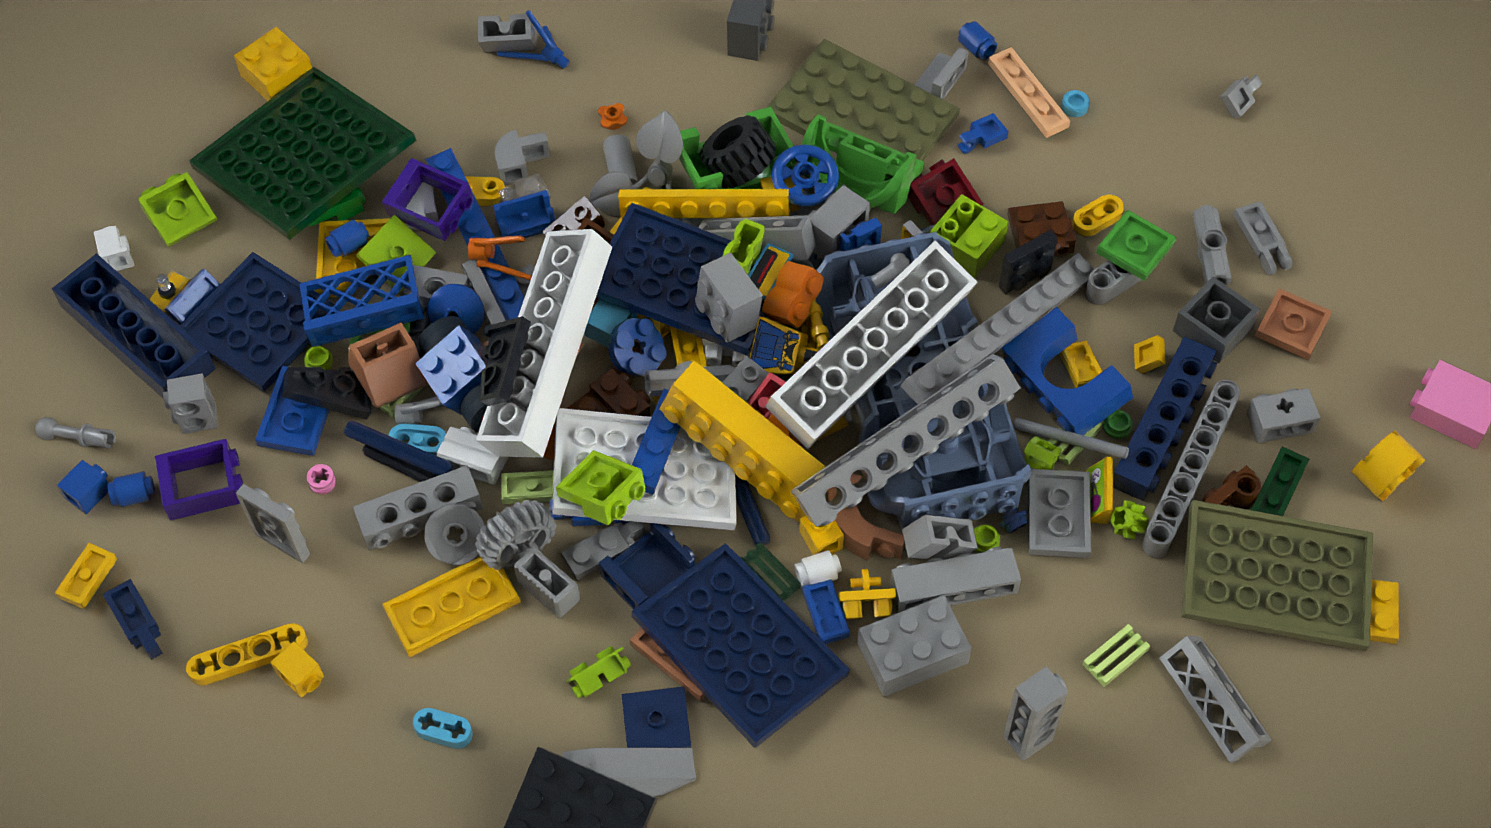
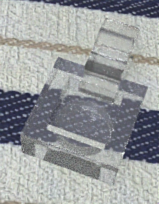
[499,173,551,203]

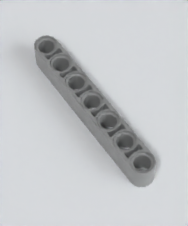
[1142,379,1240,558]

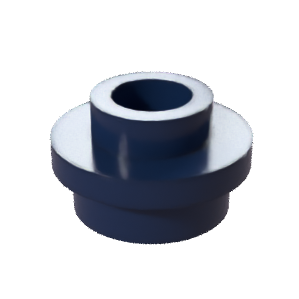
[999,508,1029,534]

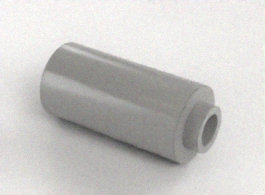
[603,134,638,185]

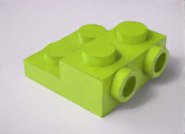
[138,172,217,247]
[556,450,645,525]

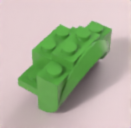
[798,114,925,214]

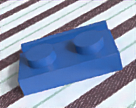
[840,217,882,252]

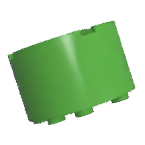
[679,107,797,189]

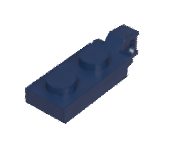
[103,579,163,660]

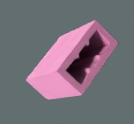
[1409,360,1491,449]

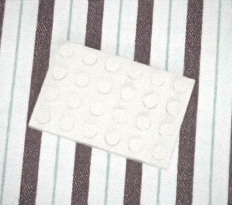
[552,408,737,530]

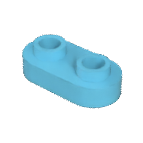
[388,424,446,456]

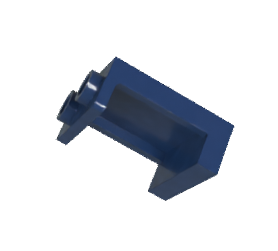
[599,523,696,610]

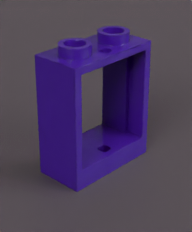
[382,158,473,241]
[155,439,243,521]

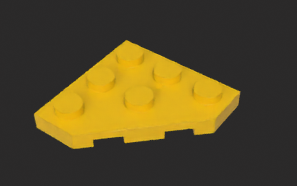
[315,218,405,297]

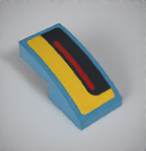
[748,243,794,301]

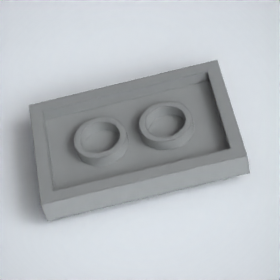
[1028,469,1091,558]
[236,484,310,563]

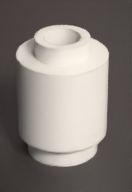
[794,550,842,588]

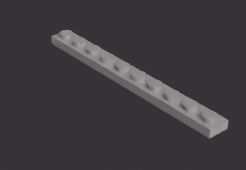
[900,253,1094,404]

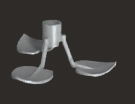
[590,110,711,228]

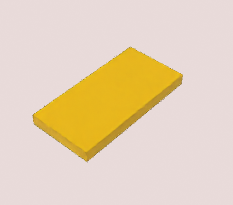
[382,556,521,658]

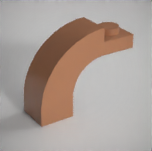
[828,473,905,560]

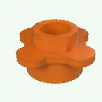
[598,103,627,130]

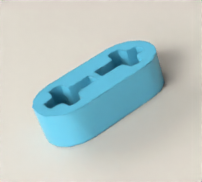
[413,708,473,749]

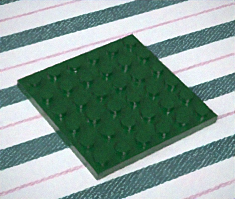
[189,67,417,240]

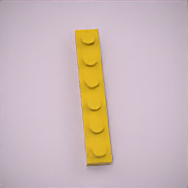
[618,189,790,218]

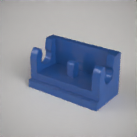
[493,190,555,238]

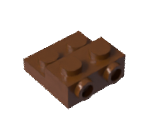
[1007,201,1076,256]
[568,368,651,417]

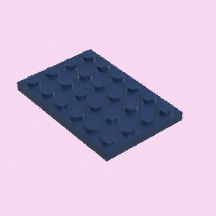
[596,203,767,355]
[631,543,850,748]

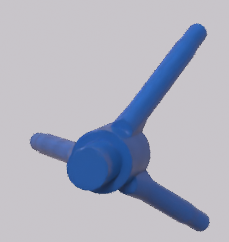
[497,10,570,69]

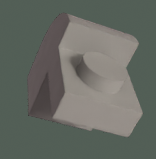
[495,130,550,185]

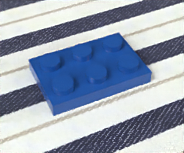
[255,366,330,456]

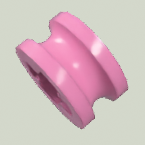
[307,464,336,495]

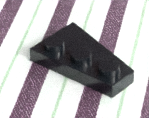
[480,316,531,406]
[282,367,372,420]

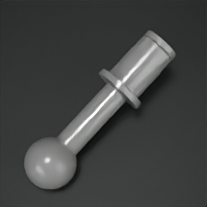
[35,417,116,449]

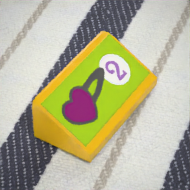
[1086,457,1113,524]

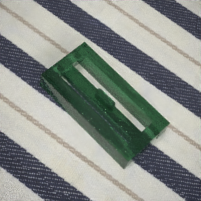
[740,542,801,602]

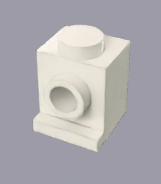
[94,226,135,271]

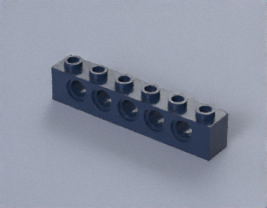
[1113,337,1218,501]

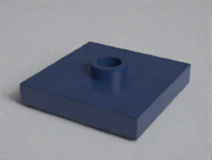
[621,686,692,748]

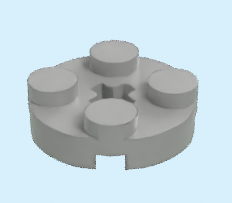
[424,504,485,565]

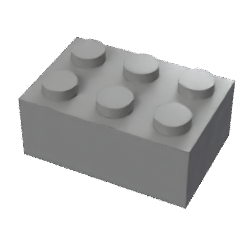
[858,595,971,697]

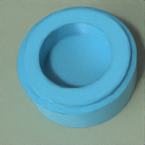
[1061,90,1090,117]

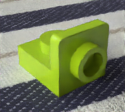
[1024,436,1062,470]

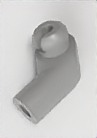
[871,253,910,289]

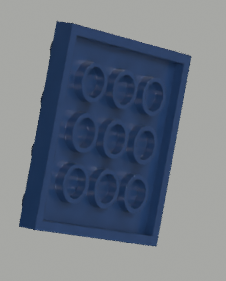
[180,252,335,392]

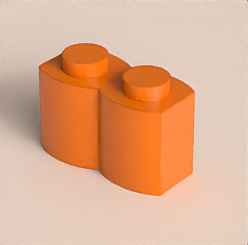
[762,261,824,328]

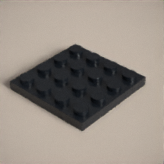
[504,747,658,828]

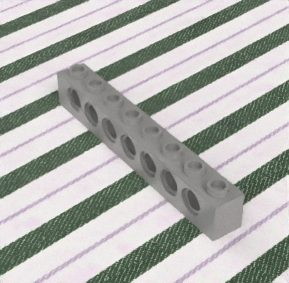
[791,354,1021,527]

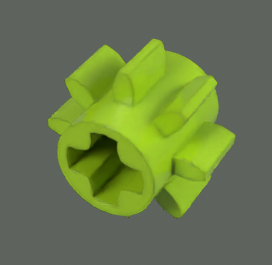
[1110,500,1149,540]

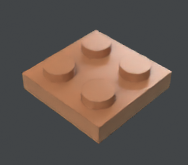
[1255,288,1333,360]

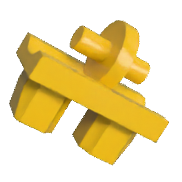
[838,569,896,620]

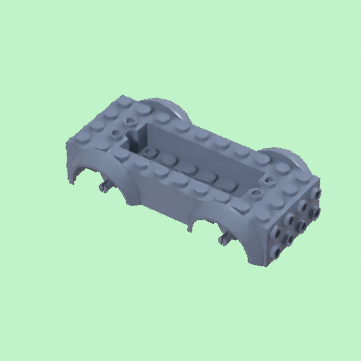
[815,232,1032,534]

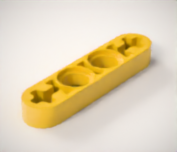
[186,623,308,686]

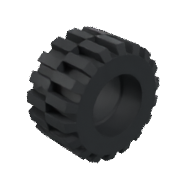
[700,115,776,188]

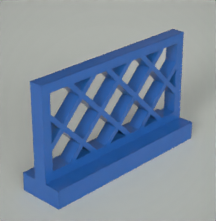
[300,255,425,347]

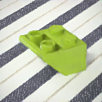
[930,194,1009,278]

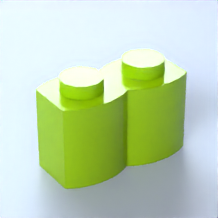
[723,218,765,275]

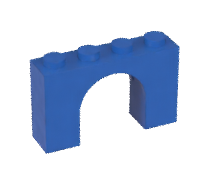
[1002,307,1133,435]

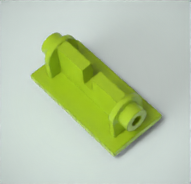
[565,645,631,699]

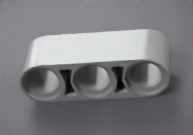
[1085,260,1142,305]

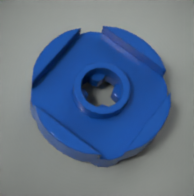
[608,318,667,377]

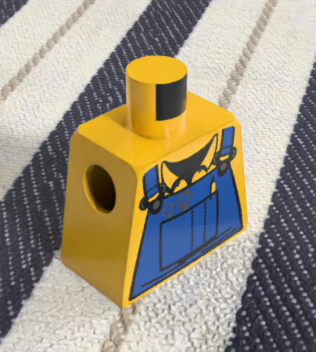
[750,316,820,375]

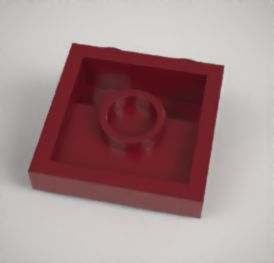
[908,158,984,228]

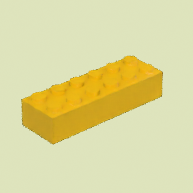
[659,360,826,523]

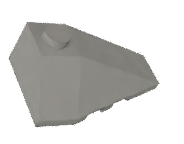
[562,748,696,797]

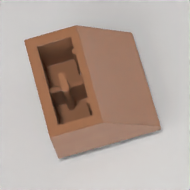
[348,323,428,408]

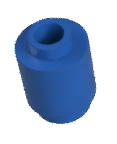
[958,21,997,60]
[325,219,369,258]
[107,471,155,507]

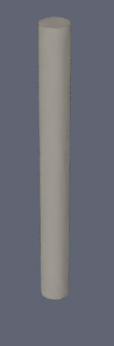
[1014,417,1129,459]

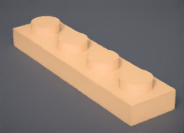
[988,47,1070,138]

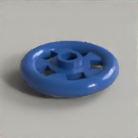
[772,145,839,206]

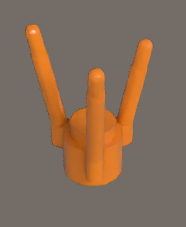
[468,236,532,281]

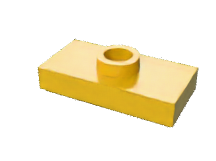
[1059,340,1103,388]

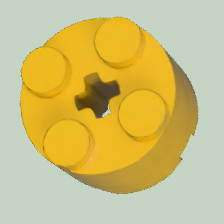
[1351,430,1425,502]

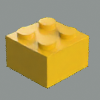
[234,27,312,101]

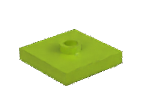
[356,215,437,294]

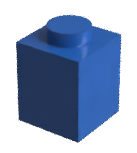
[57,460,108,514]

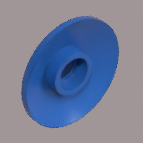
[428,284,485,334]

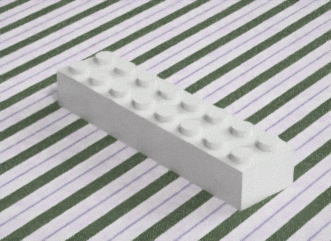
[476,229,612,457]
[765,241,978,449]

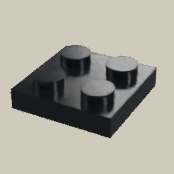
[999,230,1057,295]

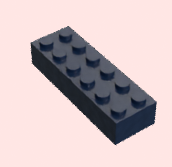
[52,253,216,398]

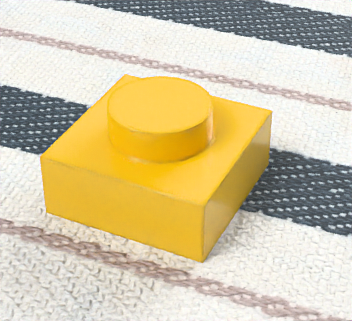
[1134,335,1166,374]

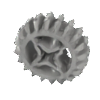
[475,500,556,570]

